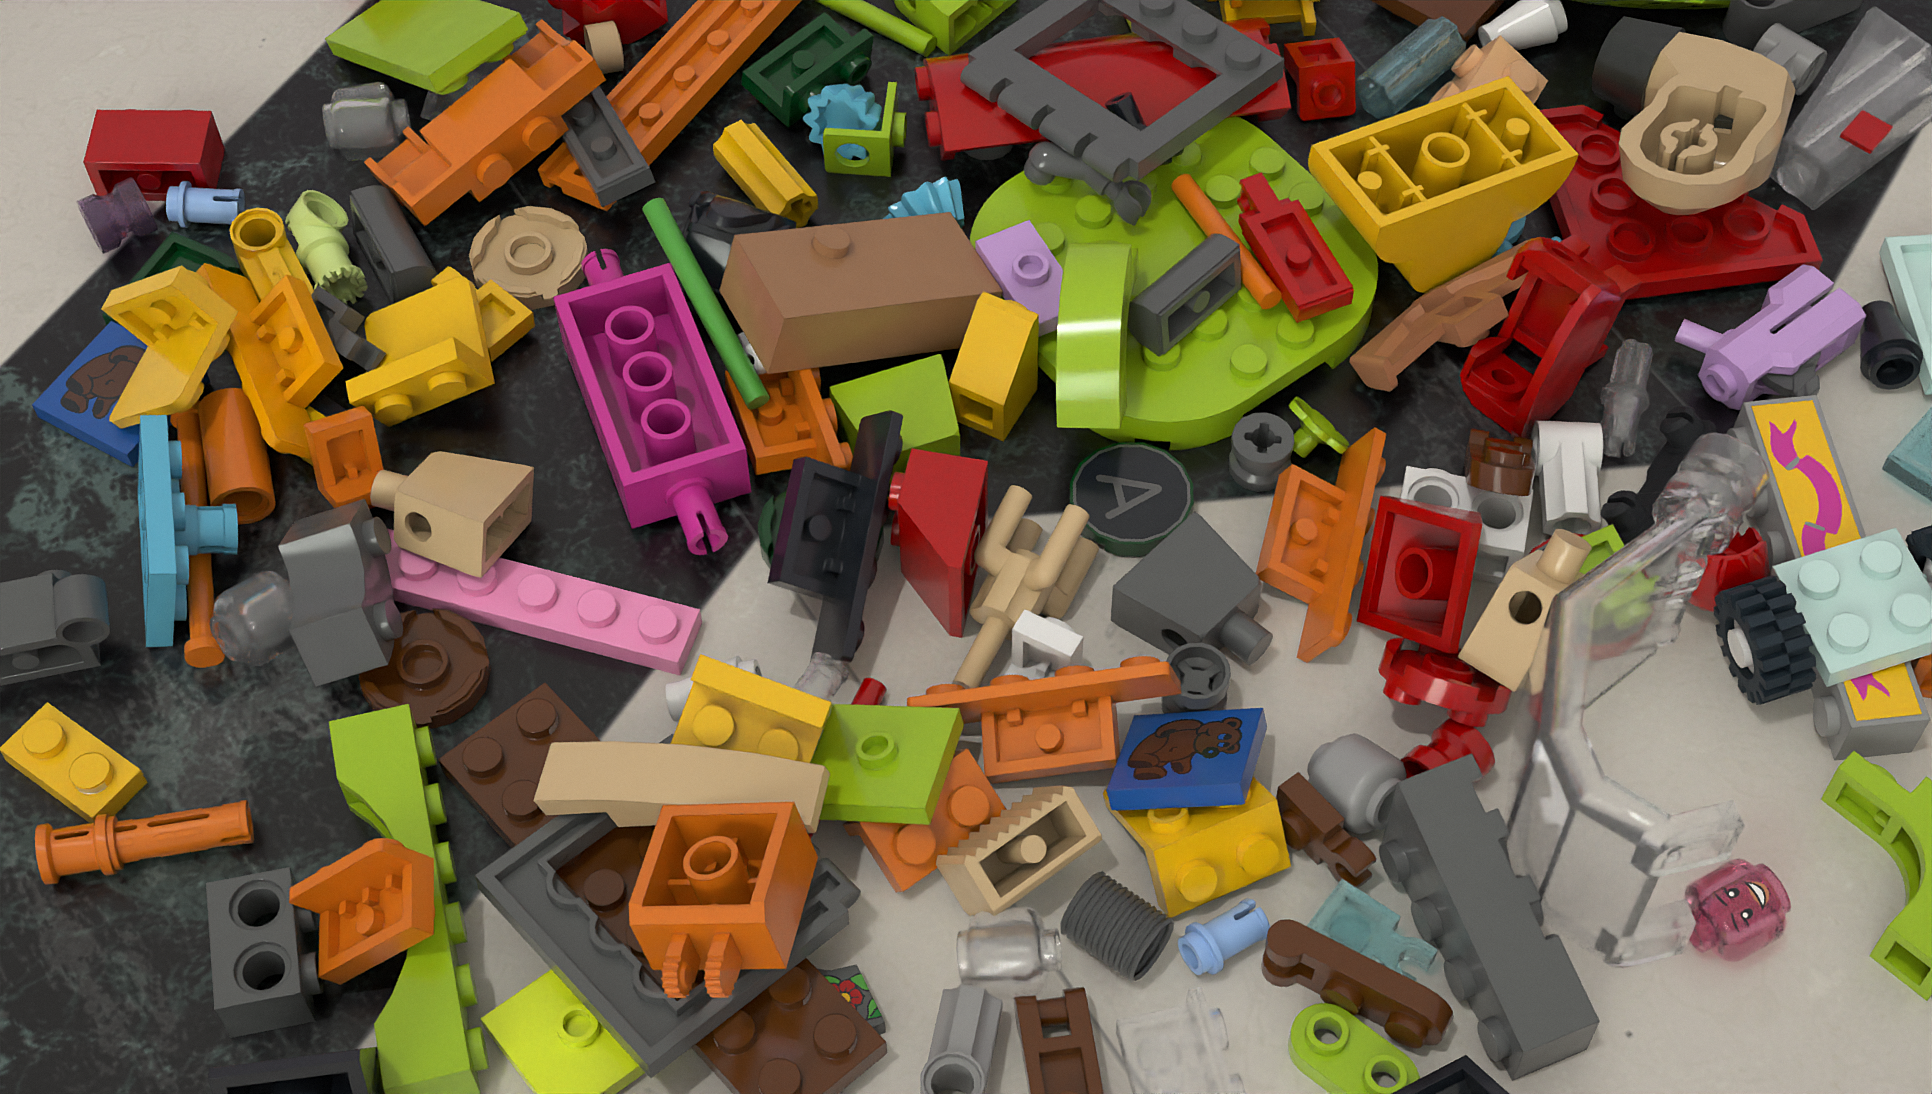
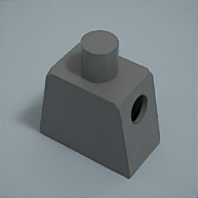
[1111,512,1273,665]

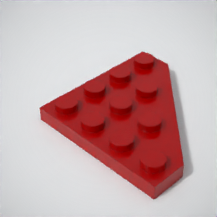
[1539,105,1823,299]

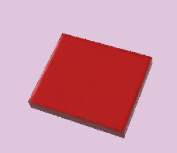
[1840,110,1893,154]

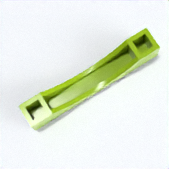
[329,704,489,1094]

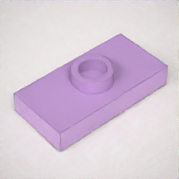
[975,220,1063,337]

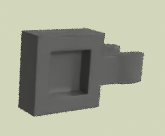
[311,286,386,371]

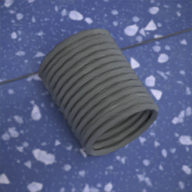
[1060,871,1174,982]

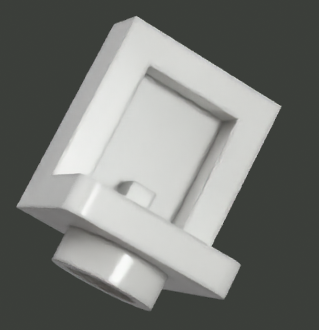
[1004,609,1083,680]

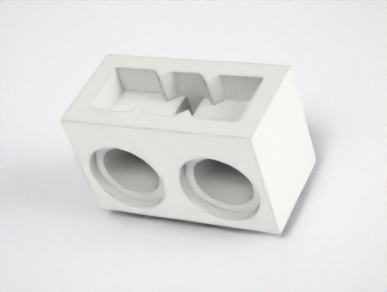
[1400,466,1534,584]

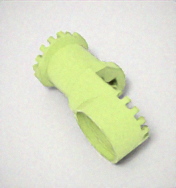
[285,190,368,304]

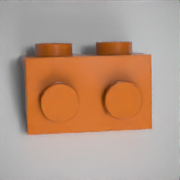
[843,748,1007,892]
[289,838,435,985]

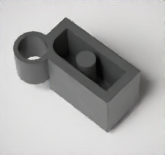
[0,570,110,686]

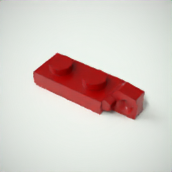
[1237,172,1354,323]

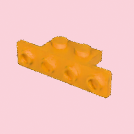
[196,263,343,460]

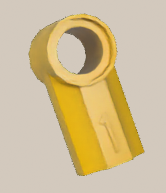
[229,208,314,302]

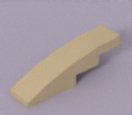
[533,741,830,833]

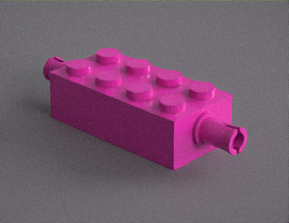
[553,249,751,555]

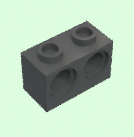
[206,867,324,1038]

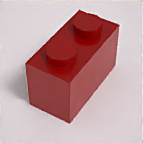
[83,109,225,201]

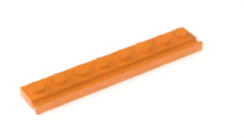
[538,0,802,211]

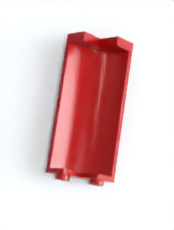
[914,17,1291,161]

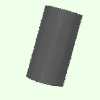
[349,185,438,304]
[1127,234,1241,357]

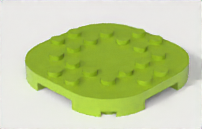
[970,116,1378,451]

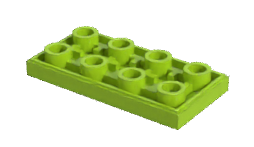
[325,0,528,95]

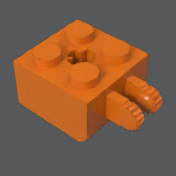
[629,802,818,998]

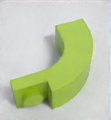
[1056,240,1139,429]
[1820,751,1932,1001]

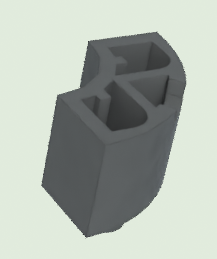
[278,499,403,687]

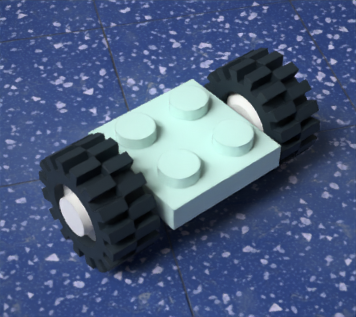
[1714,525,1932,705]

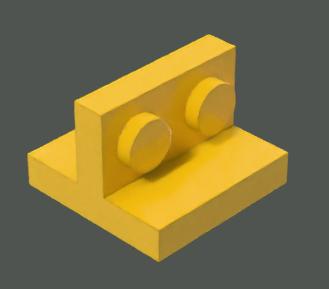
[670,654,833,763]

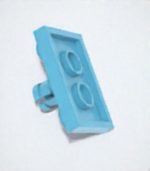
[137,415,238,647]

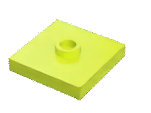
[480,969,645,1094]

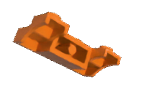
[364,19,606,226]

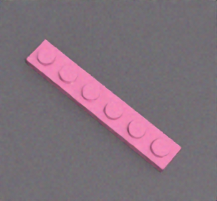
[385,529,702,675]

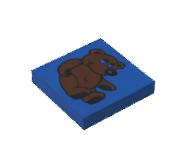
[32,321,211,467]
[1106,708,1267,811]

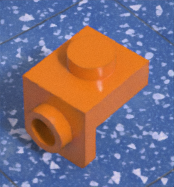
[304,405,384,509]

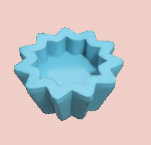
[803,84,882,160]
[883,177,964,228]

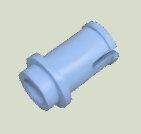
[166,181,245,228]
[1178,898,1270,975]

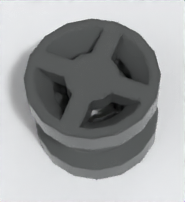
[1228,413,1295,492]

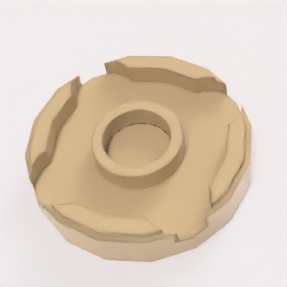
[469,206,588,310]

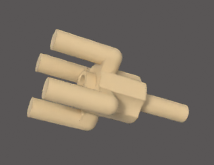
[952,485,1099,689]

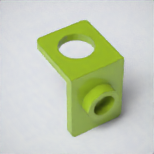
[823,82,907,177]

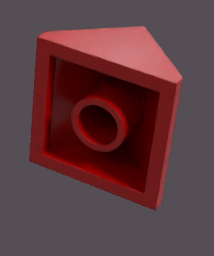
[1357,496,1483,654]

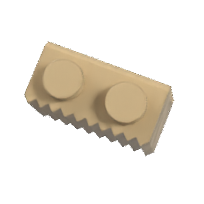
[936,785,1102,918]

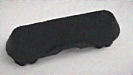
[1600,406,1717,555]

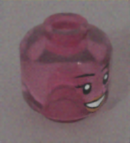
[1680,858,1791,962]

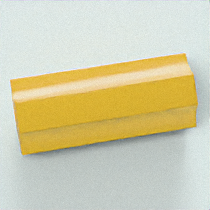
[713,120,818,228]

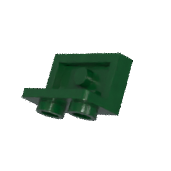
[742,12,874,128]

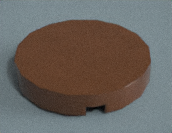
[359,608,491,729]

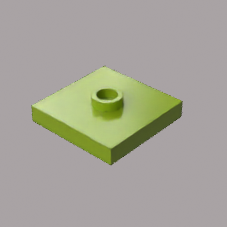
[811,704,964,825]

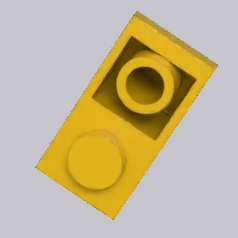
[949,291,1039,441]

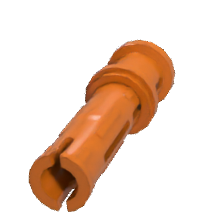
[35,800,254,885]

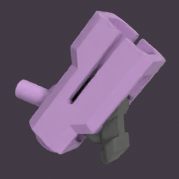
[1675,264,1866,410]

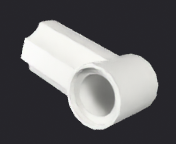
[1531,421,1603,536]

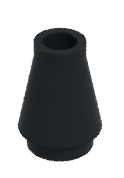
[1860,300,1923,390]

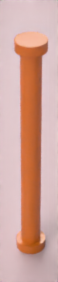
[170,400,225,668]

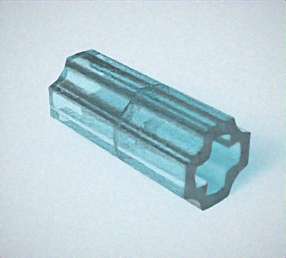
[1355,16,1466,119]

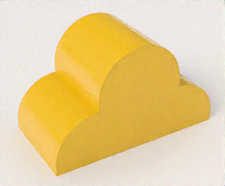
[1308,76,1579,293]

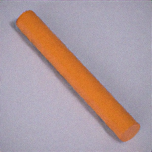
[1171,174,1282,309]

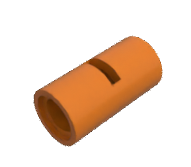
[198,388,275,525]

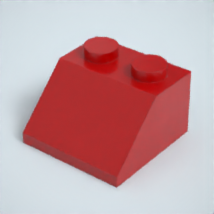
[888,448,988,638]

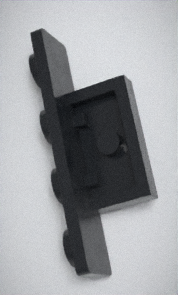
[767,410,903,666]

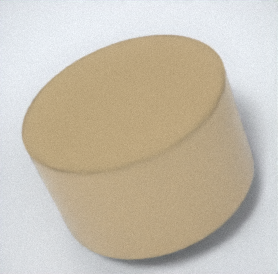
[584,21,624,74]

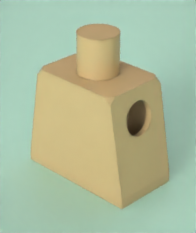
[370,451,534,578]
[1458,529,1595,692]

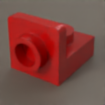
[1284,37,1356,121]

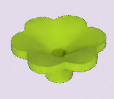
[1289,396,1350,458]

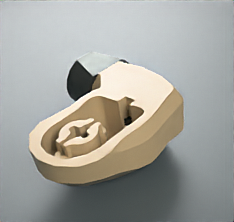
[1592,16,1796,215]

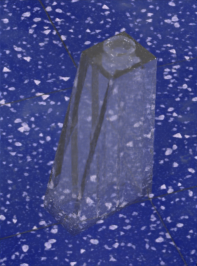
[1770,6,1932,210]

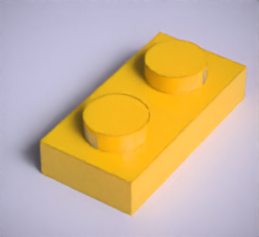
[0,702,148,823]

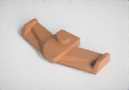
[1349,239,1529,392]

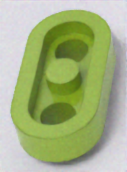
[1288,1003,1420,1094]

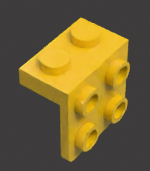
[101,265,238,429]
[345,276,495,427]
[1103,776,1291,918]

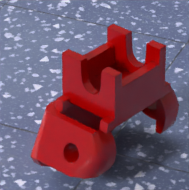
[1460,234,1642,439]

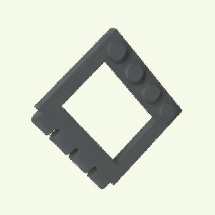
[960,0,1284,183]
[475,734,861,1078]

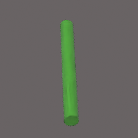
[642,198,770,409]

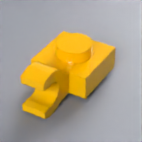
[431,266,535,362]

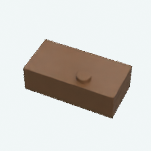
[719,212,1003,374]

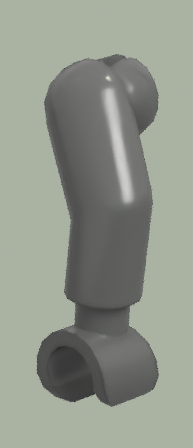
[1024,141,1152,226]

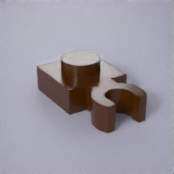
[1276,772,1377,893]

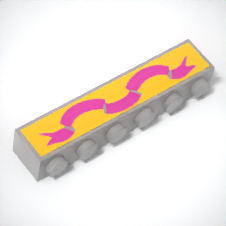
[1726,395,1931,760]

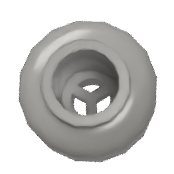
[1307,733,1407,834]

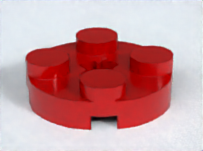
[1378,638,1512,727]

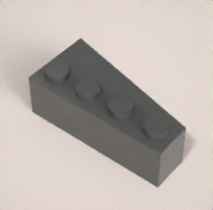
[1379,754,1600,1081]

